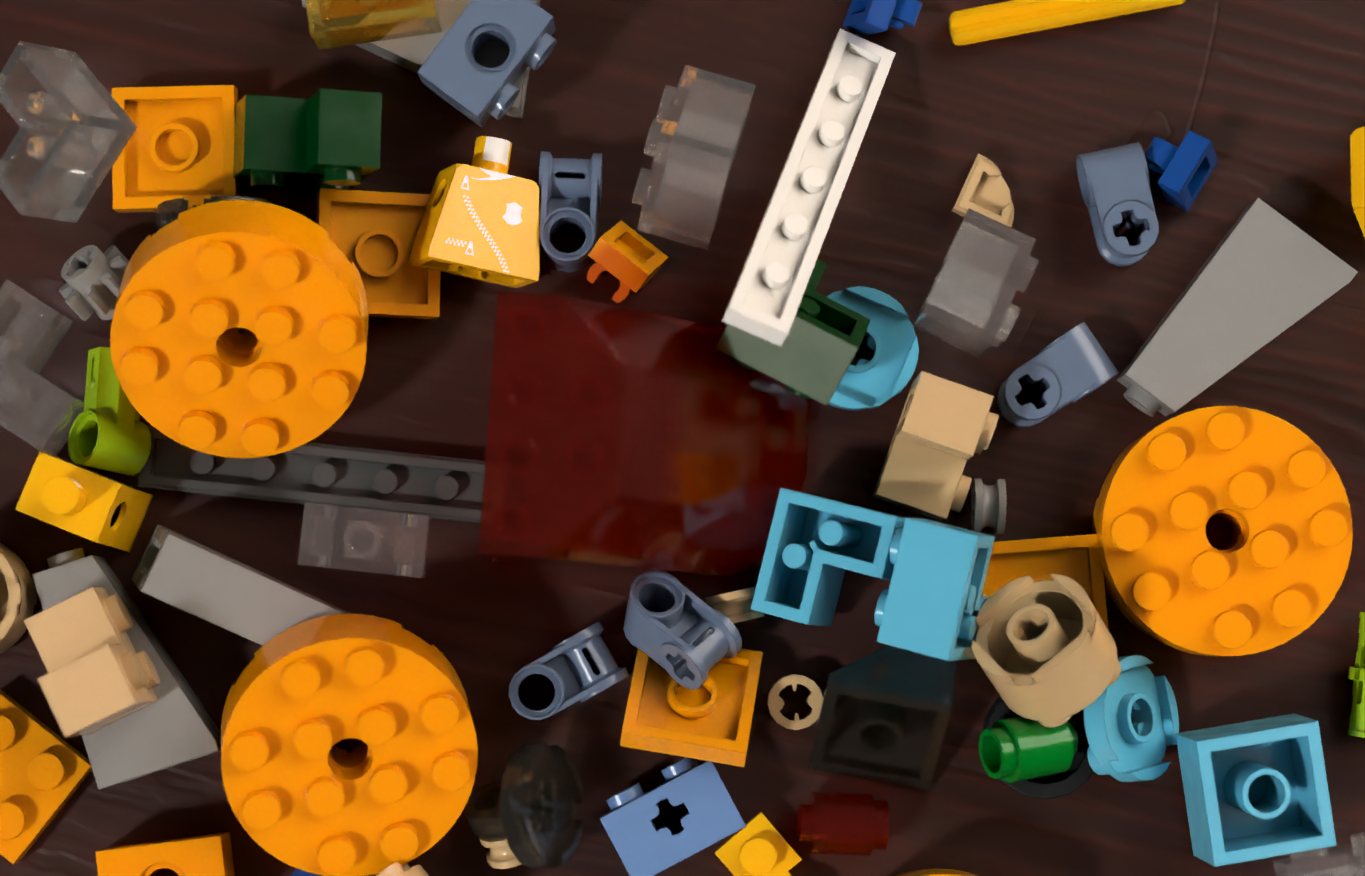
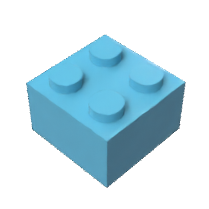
[1175,713,1337,867]

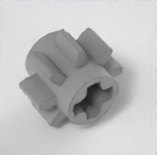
[59,245,129,321]

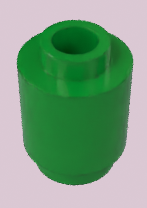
[979,716,1078,783]

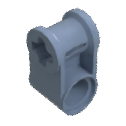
[1076,142,1159,266]
[539,151,603,272]
[997,322,1119,427]
[623,571,742,690]
[508,621,630,720]

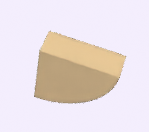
[952,153,1014,236]

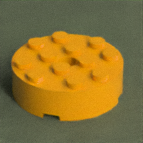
[110,200,369,458]
[1092,406,1353,656]
[221,614,478,876]

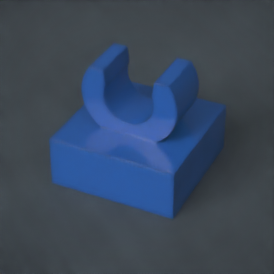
[842,0,923,36]
[1144,130,1218,212]

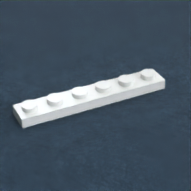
[722,28,896,347]

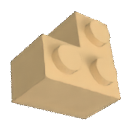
[872,371,999,521]
[24,587,160,738]

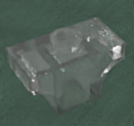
[297,502,431,579]

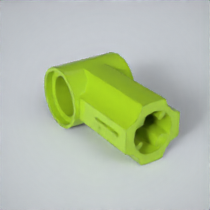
[68,346,151,476]

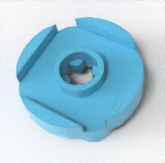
[827,286,919,411]
[1083,655,1179,782]

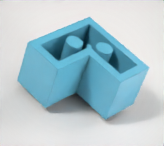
[751,488,905,626]
[874,517,995,661]

